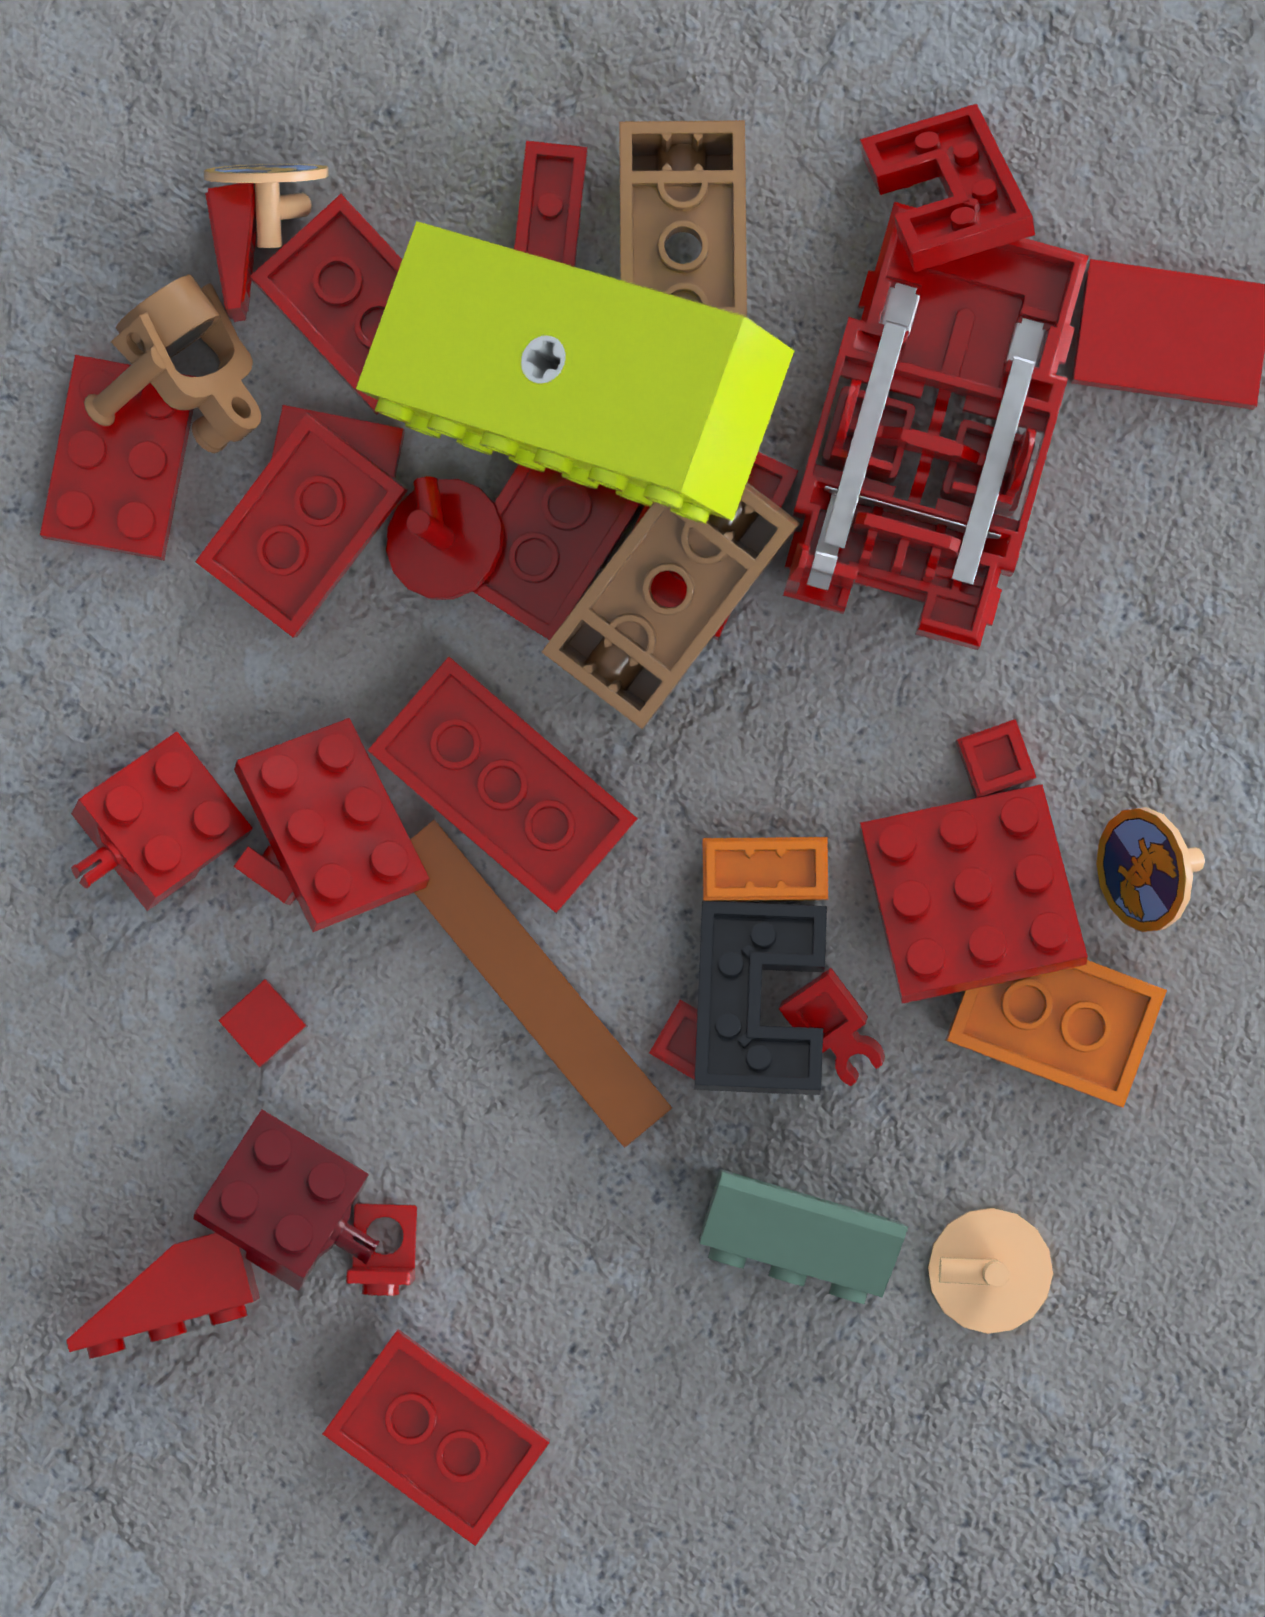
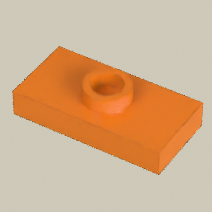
[702,837,828,901]

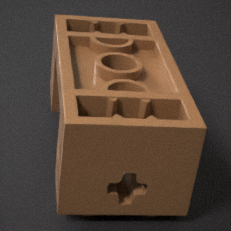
[619,120,747,317]
[542,482,800,729]

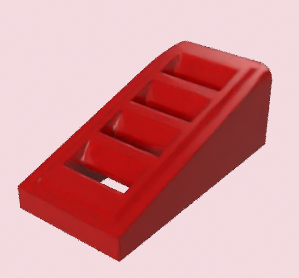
[205,183,257,322]

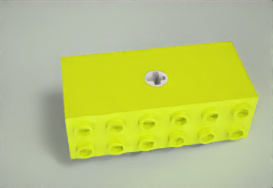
[356,221,794,524]

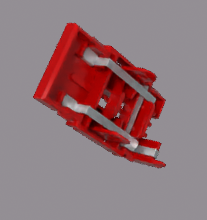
[783,202,1089,650]

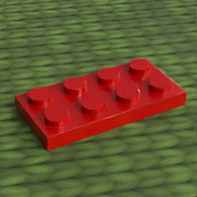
[367,657,638,914]

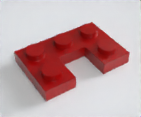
[860,103,1035,272]

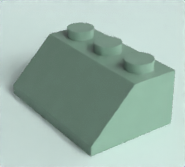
[699,1169,908,1304]

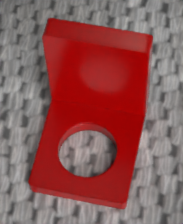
[346,1203,417,1296]

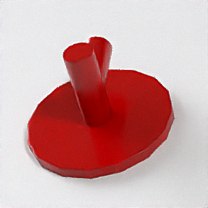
[386,476,504,600]

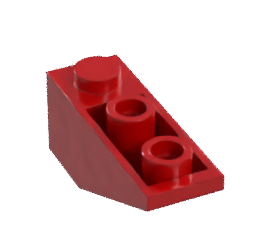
[66,1233,260,1359]

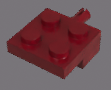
[193,1109,380,1291]

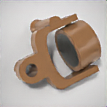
[84,274,261,453]

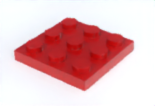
[860,784,1088,1004]

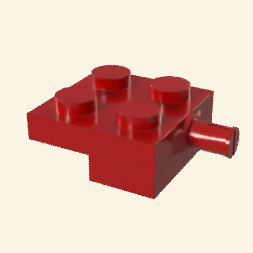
[71,731,253,911]

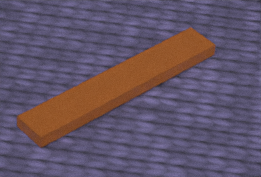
[410,820,672,1148]

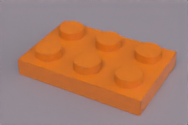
[945,960,1167,1108]

